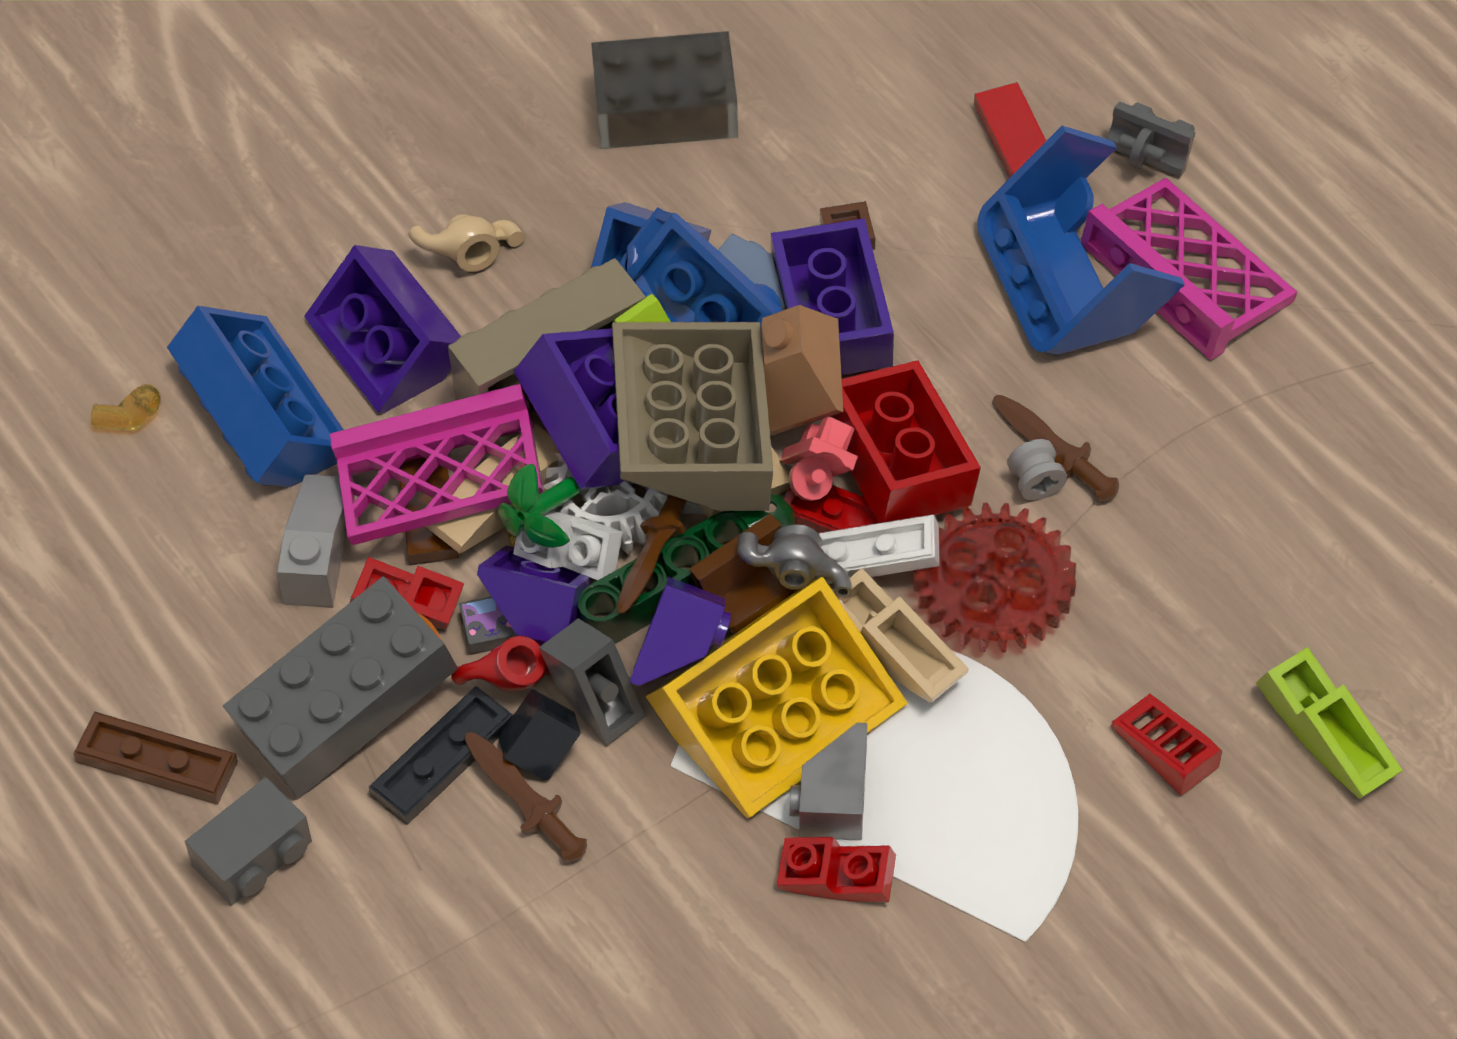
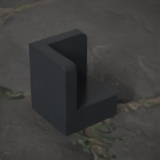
[499,688,581,780]

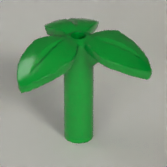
[497,464,580,548]

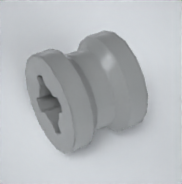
[1007,439,1067,501]

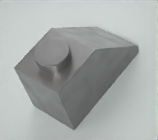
[789,723,867,840]

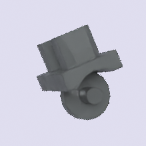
[1106,102,1196,177]

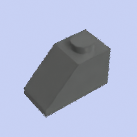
[539,618,645,746]

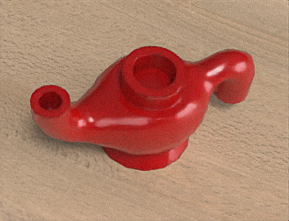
[451,636,551,692]

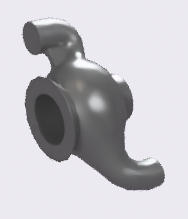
[737,524,852,598]

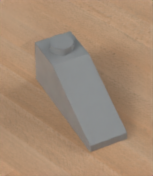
[277,474,354,608]

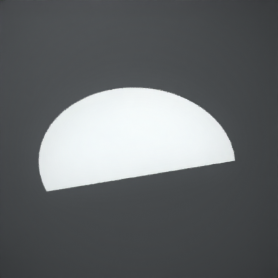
[671,651,1078,942]

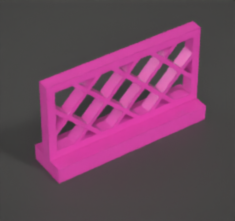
[1081,178,1297,360]
[330,384,544,545]

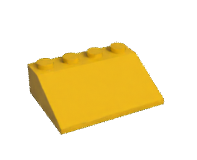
[645,576,908,818]

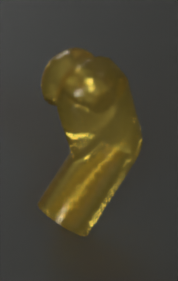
[91,384,161,431]

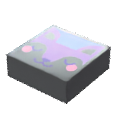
[459,596,519,654]

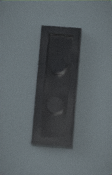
[369,686,513,825]

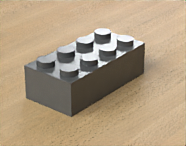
[223,576,459,799]

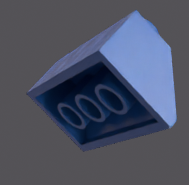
[167,305,344,487]

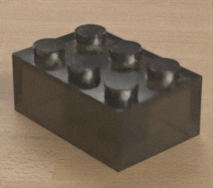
[591,31,738,149]

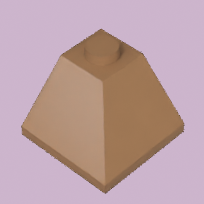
[760,305,843,436]

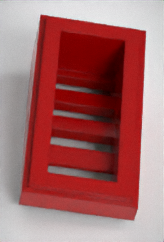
[1111,694,1222,796]

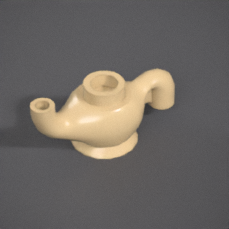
[408,214,525,272]

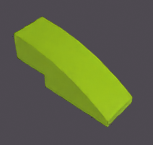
[1255,646,1403,799]

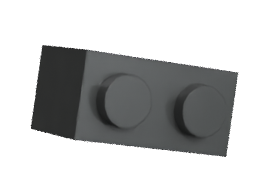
[185,777,312,906]

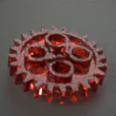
[913,502,1077,653]

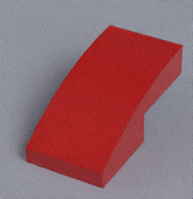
[350,557,465,629]

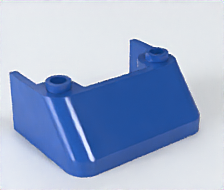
[977,125,1185,355]

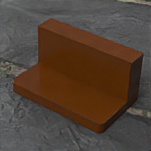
[689,513,799,633]

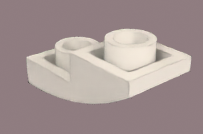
[513,510,623,580]

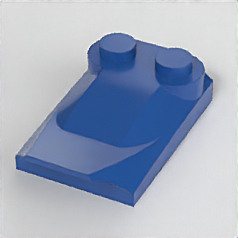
[626,207,783,326]

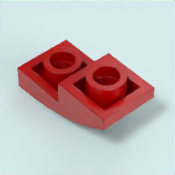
[777,837,896,902]

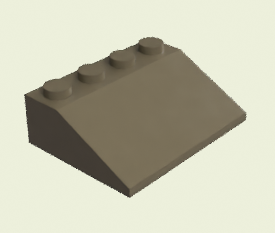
[612,322,773,511]

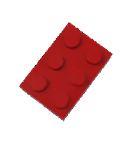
[830,360,981,523]

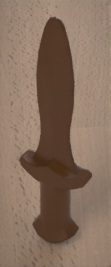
[993,395,1119,502]
[617,494,688,614]
[465,732,587,862]

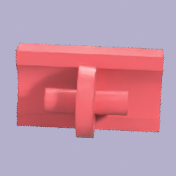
[780,417,858,501]

